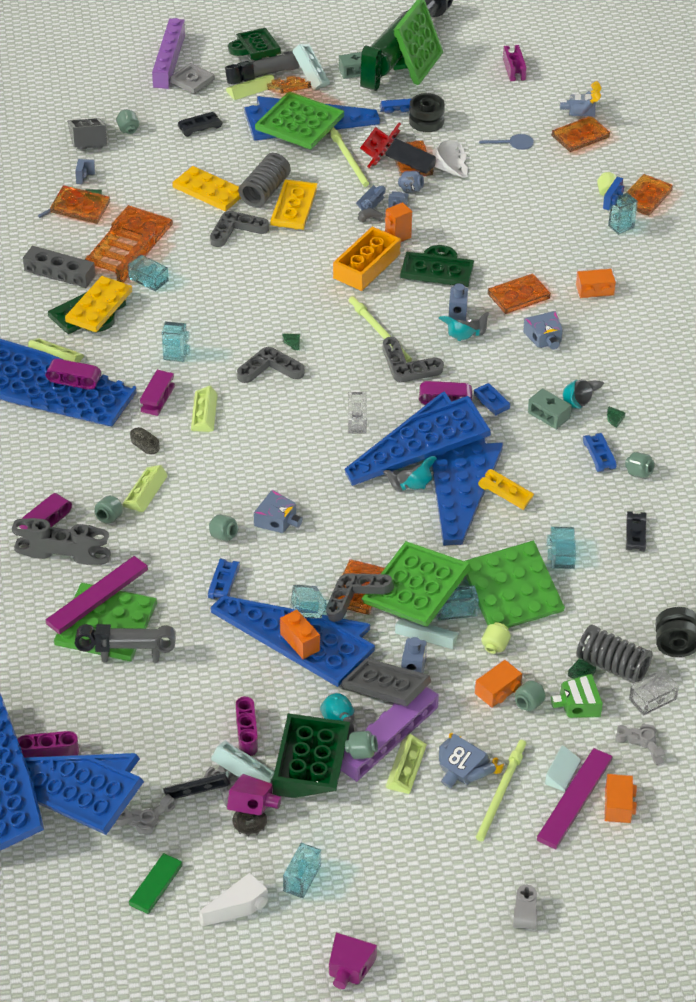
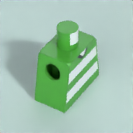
[551,674,603,718]

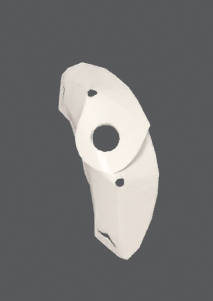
[432,140,468,178]

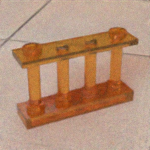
[85,220,156,283]

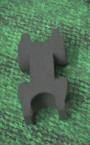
[12,518,111,565]

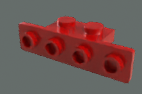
[360,122,401,168]

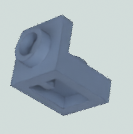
[75,159,95,185]
[388,191,409,208]

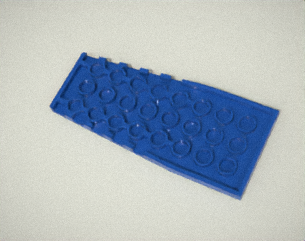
[0,339,137,427]
[0,693,44,851]

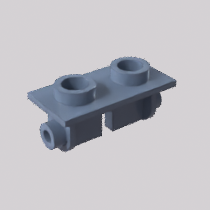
[356,185,386,210]

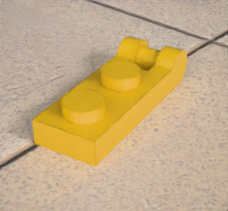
[478,469,534,510]

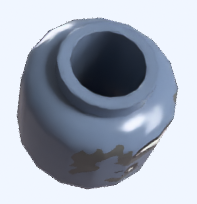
[398,171,424,193]

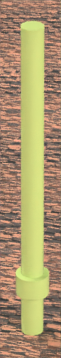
[329,127,369,187]
[349,296,412,363]
[476,740,527,841]

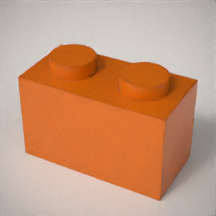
[384,202,412,242]
[576,269,616,298]
[280,610,320,659]
[475,660,522,708]
[605,774,637,823]

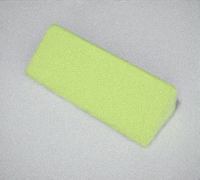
[226,75,276,100]
[28,338,84,362]
[191,385,218,432]
[122,465,168,512]
[385,734,427,794]

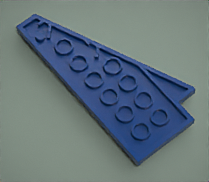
[244,96,380,141]
[344,391,491,486]
[432,438,503,546]
[210,595,375,687]
[25,753,144,835]

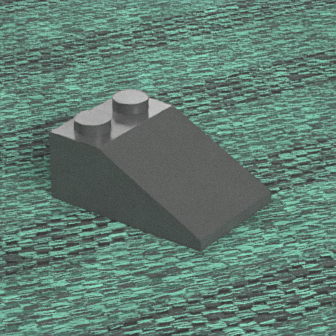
[67,118,107,150]

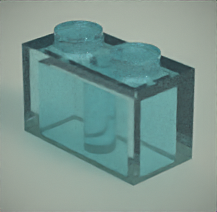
[608,193,638,235]
[128,254,169,292]
[162,321,190,362]
[546,527,576,569]
[291,585,327,618]
[437,586,479,621]
[283,842,321,899]

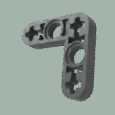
[210,211,269,247]
[382,337,444,382]
[237,347,304,383]
[326,573,394,622]

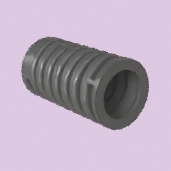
[239,152,291,208]
[576,624,653,685]

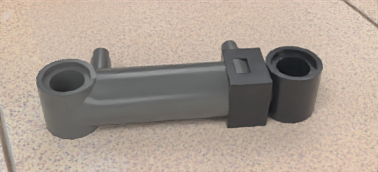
[225,51,300,84]
[74,624,176,663]

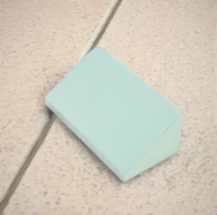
[545,746,581,792]

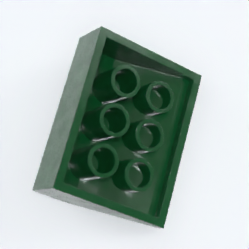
[272,713,350,798]

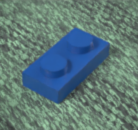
[379,98,412,113]
[603,177,625,211]
[474,383,510,416]

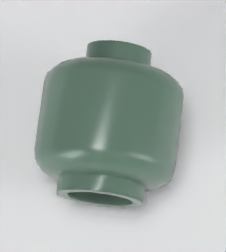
[116,109,140,134]
[625,452,655,478]
[94,495,123,524]
[209,514,238,541]
[515,680,546,711]
[345,730,378,760]

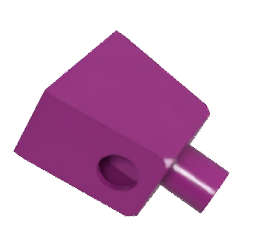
[227,774,282,815]
[329,932,377,989]

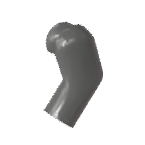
[358,208,383,222]

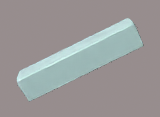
[293,44,330,90]
[395,618,459,649]
[211,740,274,783]

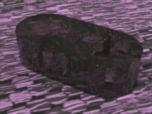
[130,427,160,455]

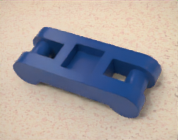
[583,433,616,472]
[208,558,240,599]

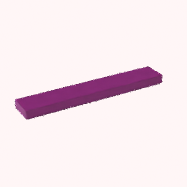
[45,556,148,635]
[537,748,613,849]

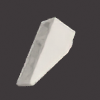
[199,873,268,927]

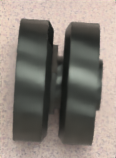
[409,93,445,132]
[655,607,696,657]

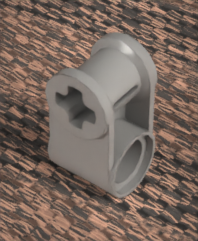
[513,884,537,929]

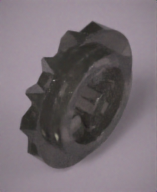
[232,811,267,837]

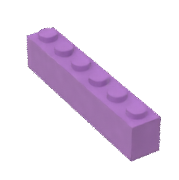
[152,18,185,89]
[341,687,439,782]

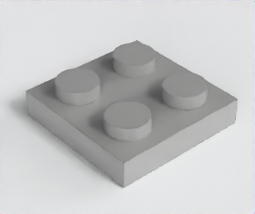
[170,63,215,94]

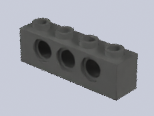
[23,245,96,288]

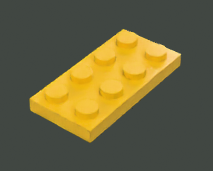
[172,166,241,212]
[270,179,318,230]
[65,276,132,332]

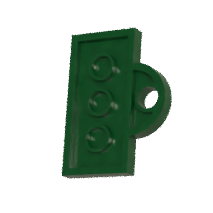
[228,27,281,61]
[400,245,474,287]
[48,293,126,335]

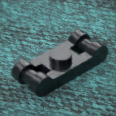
[178,112,222,137]
[626,511,647,552]

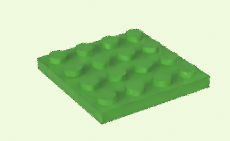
[394,0,443,85]
[255,91,344,150]
[465,540,565,628]
[362,541,471,627]
[54,582,157,662]

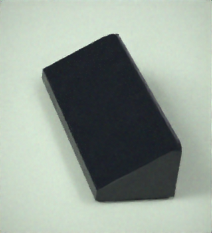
[386,139,436,174]
[163,771,231,799]

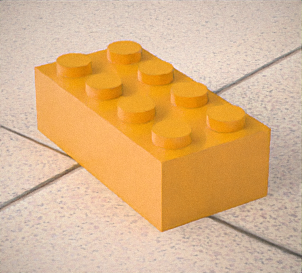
[333,226,401,291]

